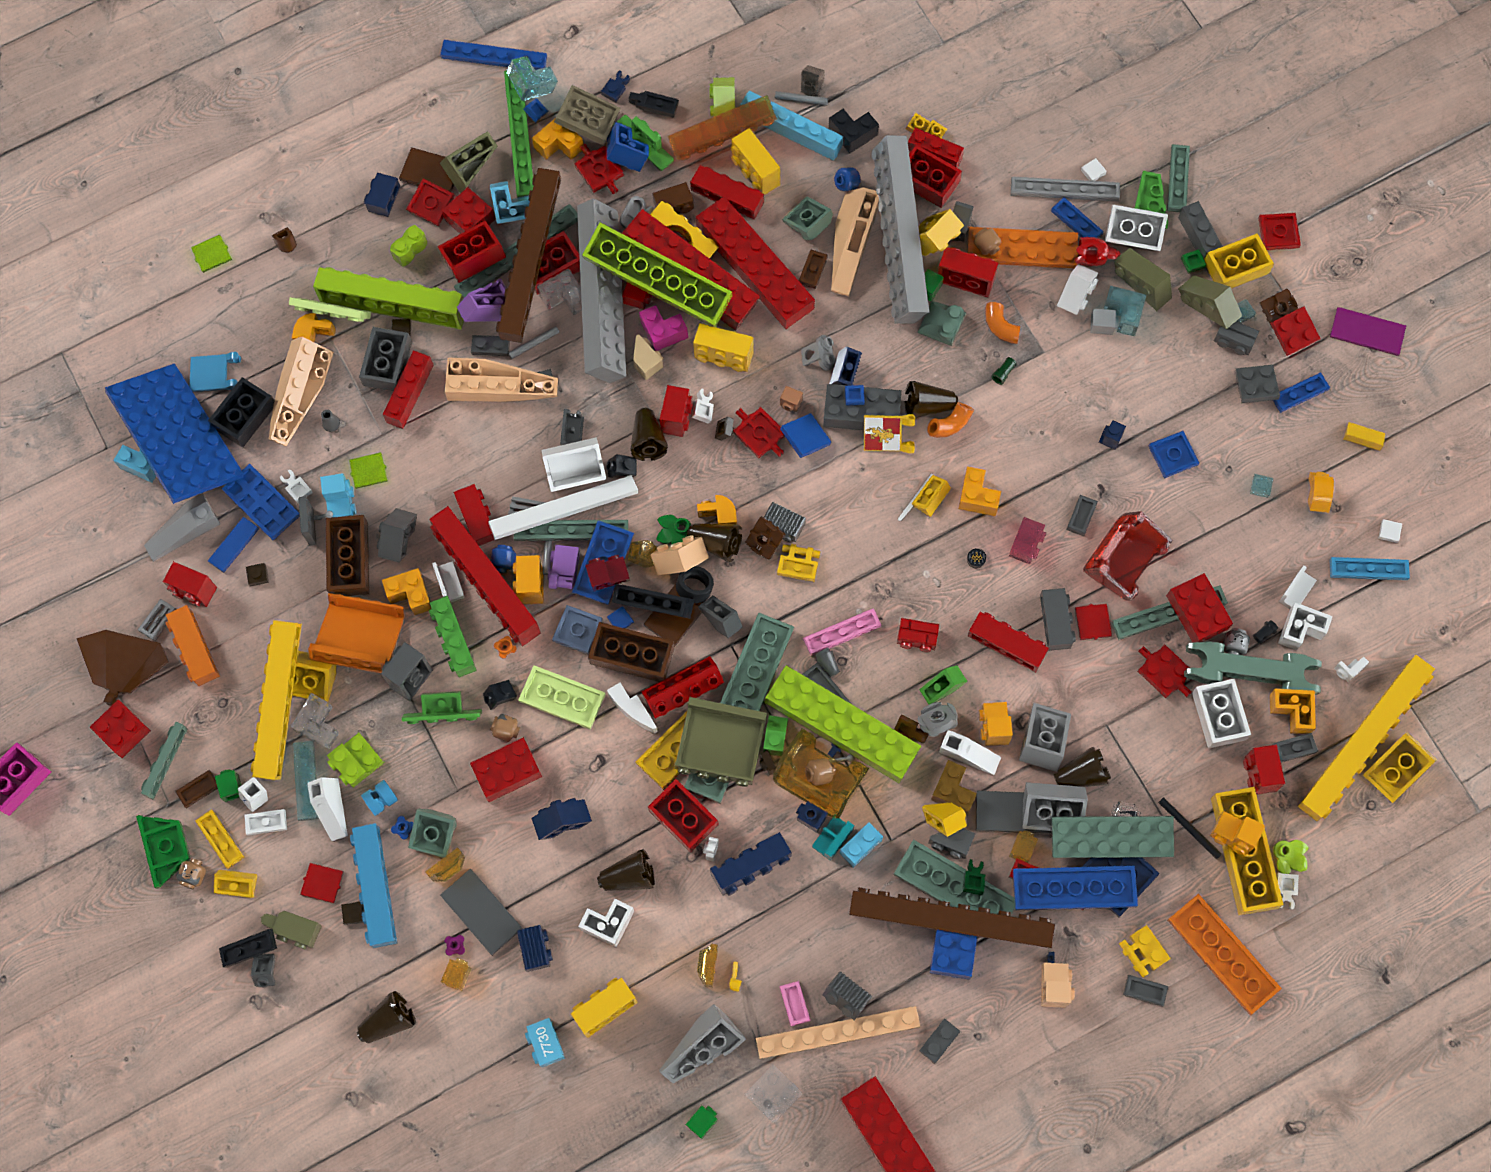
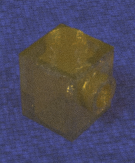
[628,540,658,568]

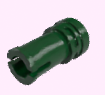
[991,357,1017,385]

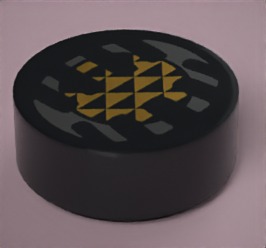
[967,548,986,569]

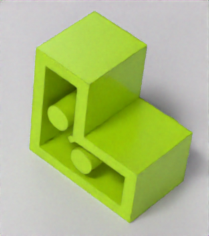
[710,77,735,122]

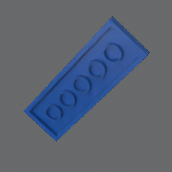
[1013,866,1138,910]

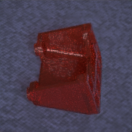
[1083,511,1173,600]

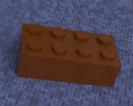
[326,515,369,596]
[588,622,675,682]

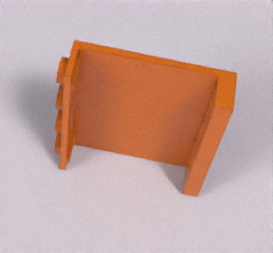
[308,593,405,673]

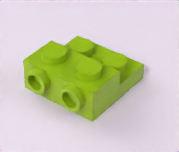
[326,733,384,788]

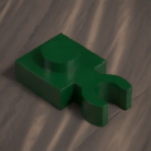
[963,859,986,896]

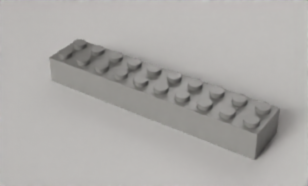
[872,135,929,324]
[577,198,626,383]

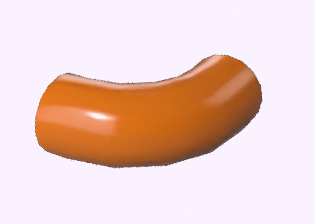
[985,302,1020,344]
[927,402,974,438]

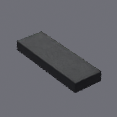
[219,929,277,968]

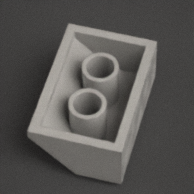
[1022,782,1088,831]

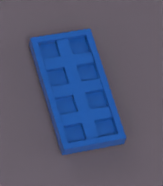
[222,464,300,540]

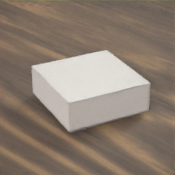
[1081,158,1107,181]
[1378,519,1402,543]

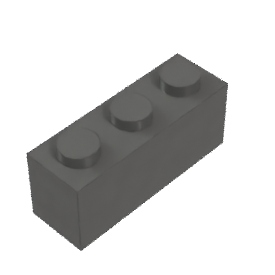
[1178,201,1223,260]
[1040,588,1076,651]

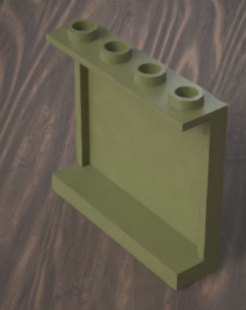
[675,697,767,787]

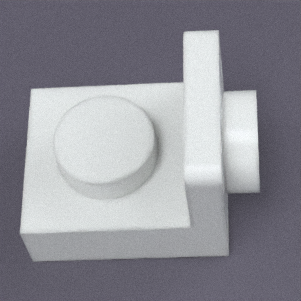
[1334,657,1369,682]

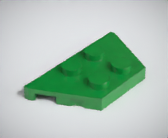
[136,815,191,889]

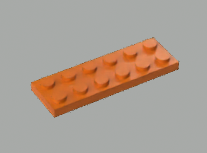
[967,227,1078,269]
[1167,893,1282,1016]

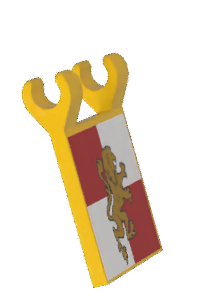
[864,414,915,453]

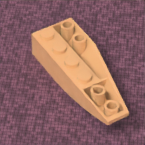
[831,188,879,296]
[269,337,334,446]
[445,358,558,402]

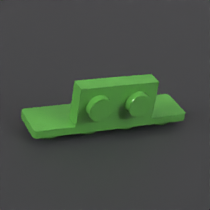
[613,115,674,171]
[402,691,482,724]

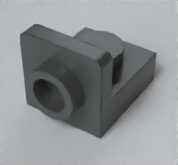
[251,954,276,987]

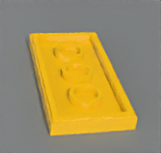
[635,711,687,790]

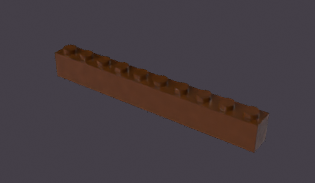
[496,168,561,343]
[849,887,1055,949]

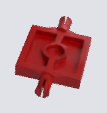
[574,144,624,194]
[733,407,784,458]
[1137,644,1192,698]

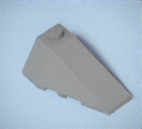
[144,493,220,562]
[659,1004,746,1083]

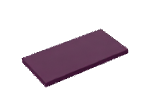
[1330,307,1407,356]

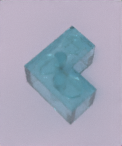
[506,56,558,101]
[1104,286,1146,337]

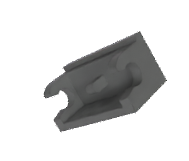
[560,409,584,445]

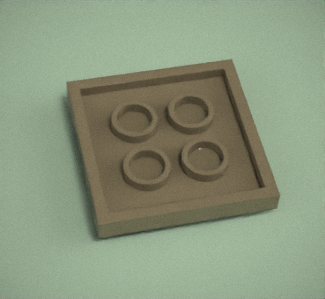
[554,85,621,145]

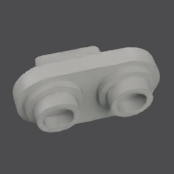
[620,196,653,229]
[801,335,836,371]

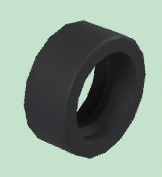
[676,566,714,603]

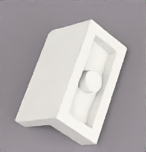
[432,561,465,602]
[1279,565,1317,609]

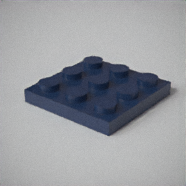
[1082,857,1160,918]

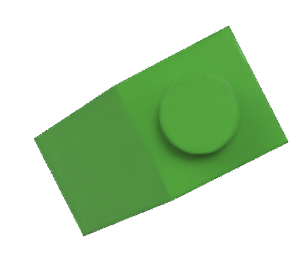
[919,665,968,705]
[763,716,788,757]

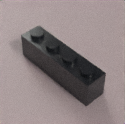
[612,584,694,619]

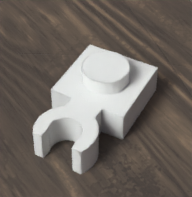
[692,389,714,423]
[280,470,313,504]
[703,837,719,861]
[1277,873,1299,909]

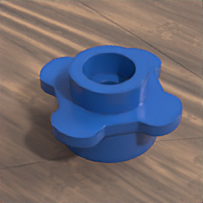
[391,816,413,840]

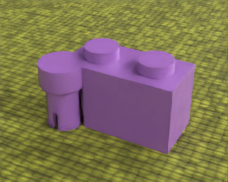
[548,545,580,589]

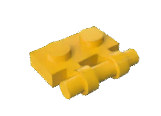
[777,544,821,582]
[1119,925,1171,978]

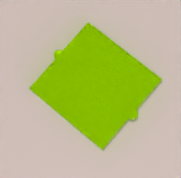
[191,234,232,273]
[349,452,388,489]

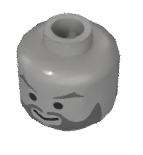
[1223,628,1250,655]

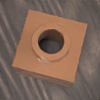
[780,386,803,412]

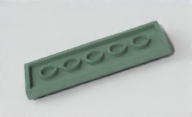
[1052,816,1174,858]
[893,839,1015,916]

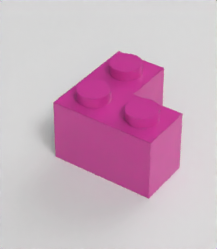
[639,305,689,351]

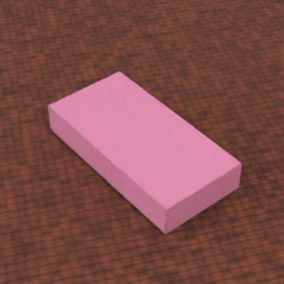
[779,981,810,1027]

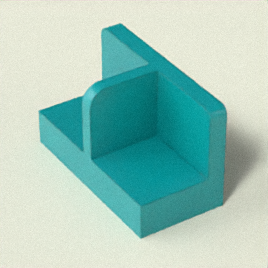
[812,815,855,861]

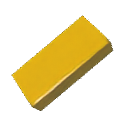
[1343,422,1385,451]
[911,475,951,517]
[214,870,257,898]

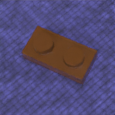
[799,249,828,289]

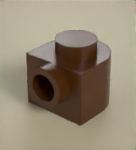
[272,227,297,253]

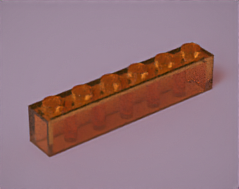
[668,95,777,160]

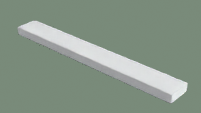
[488,475,638,540]

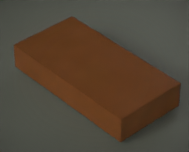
[175,770,218,809]

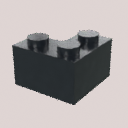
[828,108,879,154]

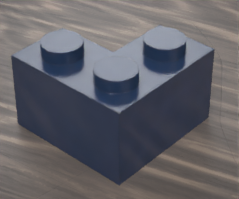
[531,798,592,840]

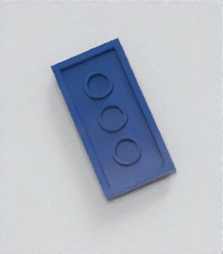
[572,520,634,605]

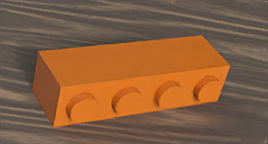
[165,605,220,686]

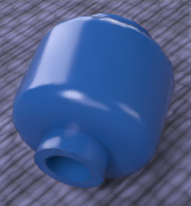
[834,167,861,191]
[490,545,516,573]

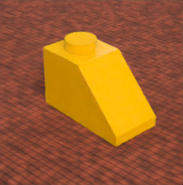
[922,802,967,837]

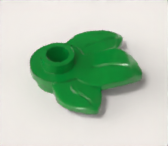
[656,515,691,544]

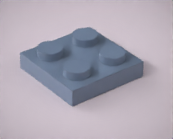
[552,605,603,655]

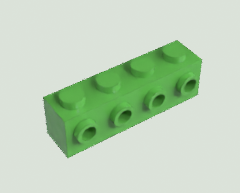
[429,596,477,677]

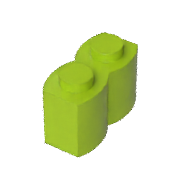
[390,225,428,267]

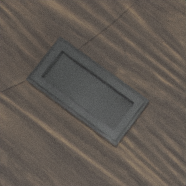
[1066,495,1098,536]
[1123,975,1168,1007]

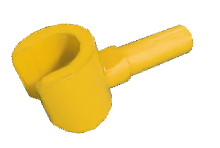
[729,962,742,992]

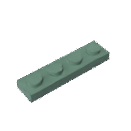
[141,722,188,800]

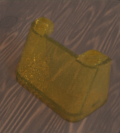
[773,728,869,819]

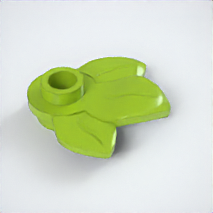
[1273,840,1309,874]

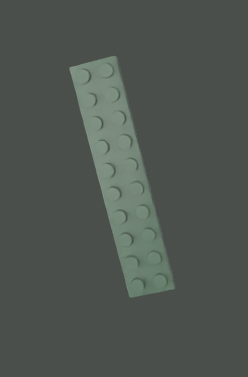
[684,613,794,804]

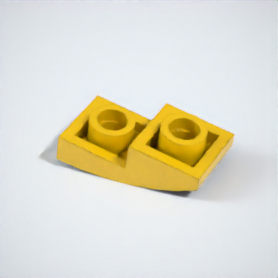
[905,113,947,138]

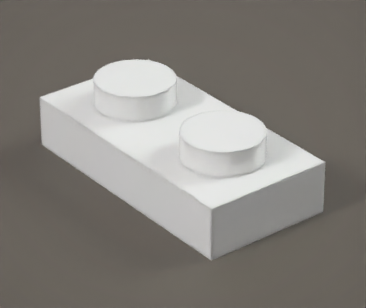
[245,809,287,835]

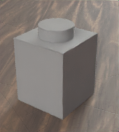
[1090,309,1119,335]

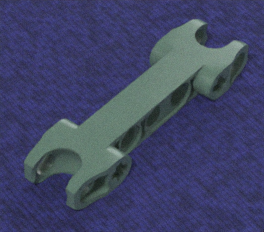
[1184,641,1322,695]

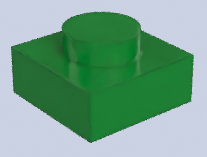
[1181,249,1206,274]

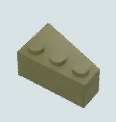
[440,131,498,193]
[1114,248,1172,311]
[1178,276,1242,329]

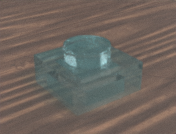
[1237,299,1256,324]
[1250,474,1274,498]

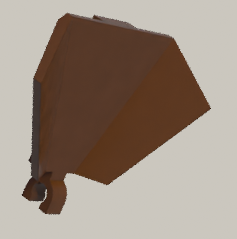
[76,630,169,706]

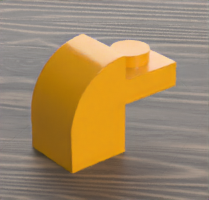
[292,313,336,343]
[1308,472,1334,513]
[697,495,737,525]

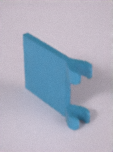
[189,352,241,392]

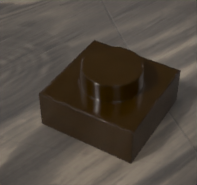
[715,417,734,440]
[246,563,269,587]
[759,750,777,775]

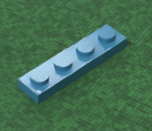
[1329,557,1410,580]

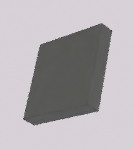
[298,496,316,545]

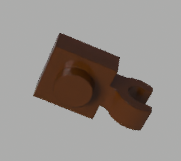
[894,714,929,743]

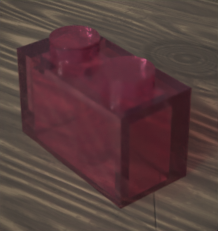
[1009,517,1047,564]

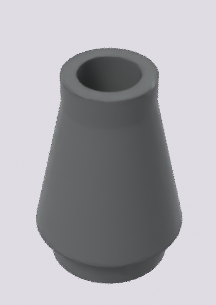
[321,410,340,432]
[815,648,840,678]

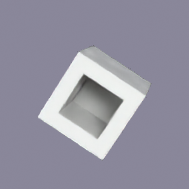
[238,777,268,812]

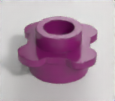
[444,935,465,956]

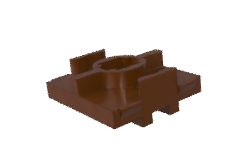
[1259,289,1298,329]
[745,516,785,560]

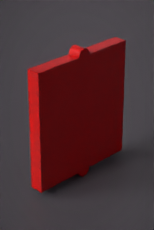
[1075,603,1112,640]
[300,863,344,903]

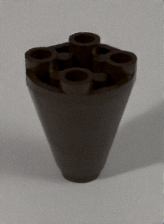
[1054,747,1111,787]

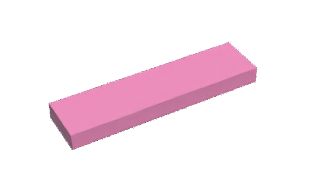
[803,608,881,657]

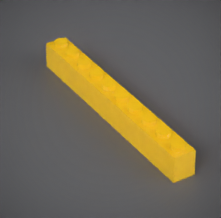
[1297,655,1435,821]

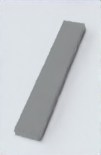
[1010,177,1120,202]

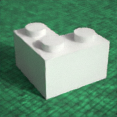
[1057,264,1099,315]
[1278,602,1333,651]
[578,899,634,947]

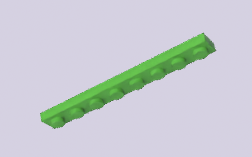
[504,69,534,198]

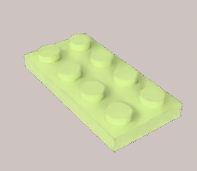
[288,297,371,322]
[518,665,606,730]

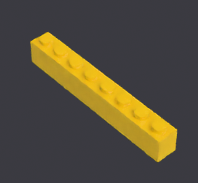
[251,620,302,780]

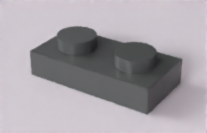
[471,335,510,356]
[1273,733,1318,763]
[919,1018,961,1064]

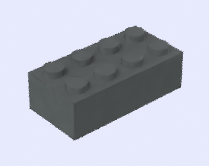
[823,384,902,431]

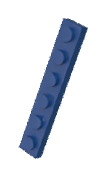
[440,40,547,72]

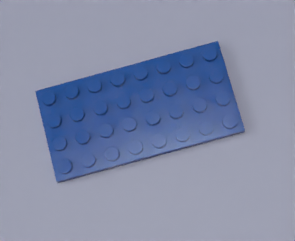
[105,363,244,504]

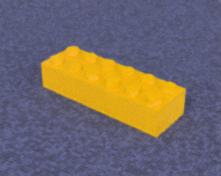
[1210,787,1283,916]

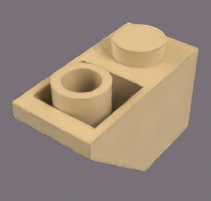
[633,334,663,380]

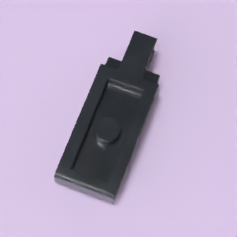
[629,91,679,118]

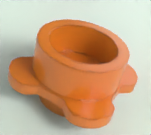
[494,636,517,658]

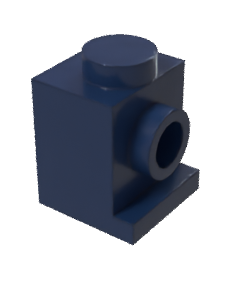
[1098,420,1126,450]
[796,801,828,833]

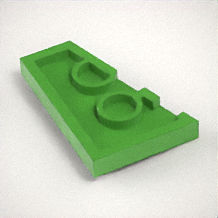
[1135,171,1169,229]

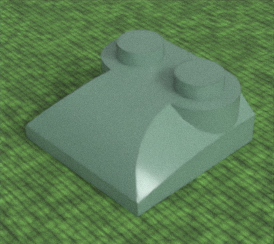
[782,196,833,240]
[918,301,966,346]
[408,809,457,858]

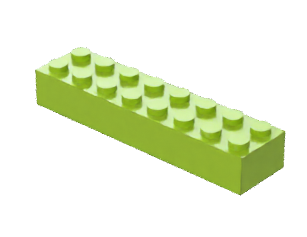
[582,222,732,327]
[313,267,464,330]
[765,665,921,783]

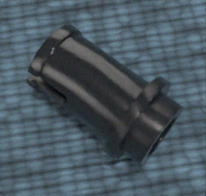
[1253,620,1278,644]

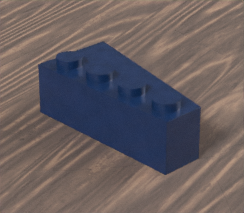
[710,832,792,896]

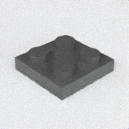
[1235,364,1280,403]

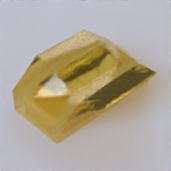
[425,848,465,882]
[697,944,718,988]

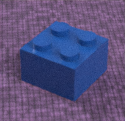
[930,930,977,980]

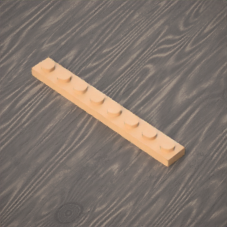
[756,1006,920,1059]

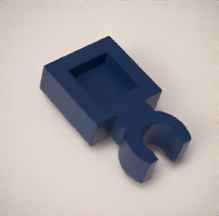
[601,70,630,103]

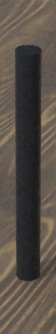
[1158,797,1222,860]

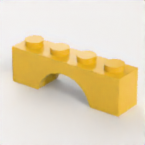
[650,201,719,259]

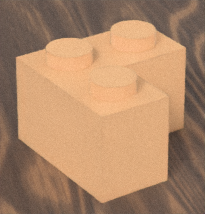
[651,535,709,575]
[1041,963,1075,1008]

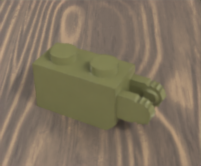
[261,911,322,950]

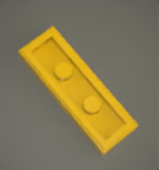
[195,809,245,869]

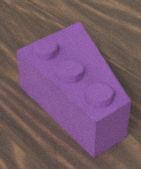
[457,278,506,322]

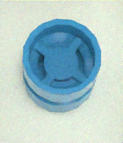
[361,780,398,816]

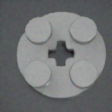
[918,702,958,737]

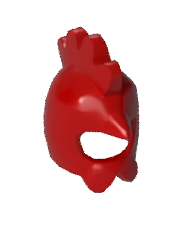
[1075,237,1120,266]

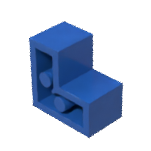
[607,122,649,172]

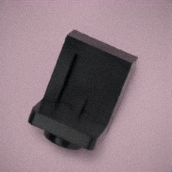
[606,454,637,478]
[483,680,517,710]

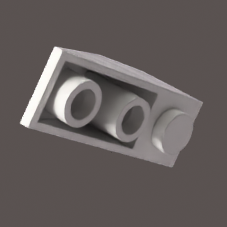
[939,730,1001,775]
[307,777,348,841]

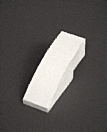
[607,683,658,734]

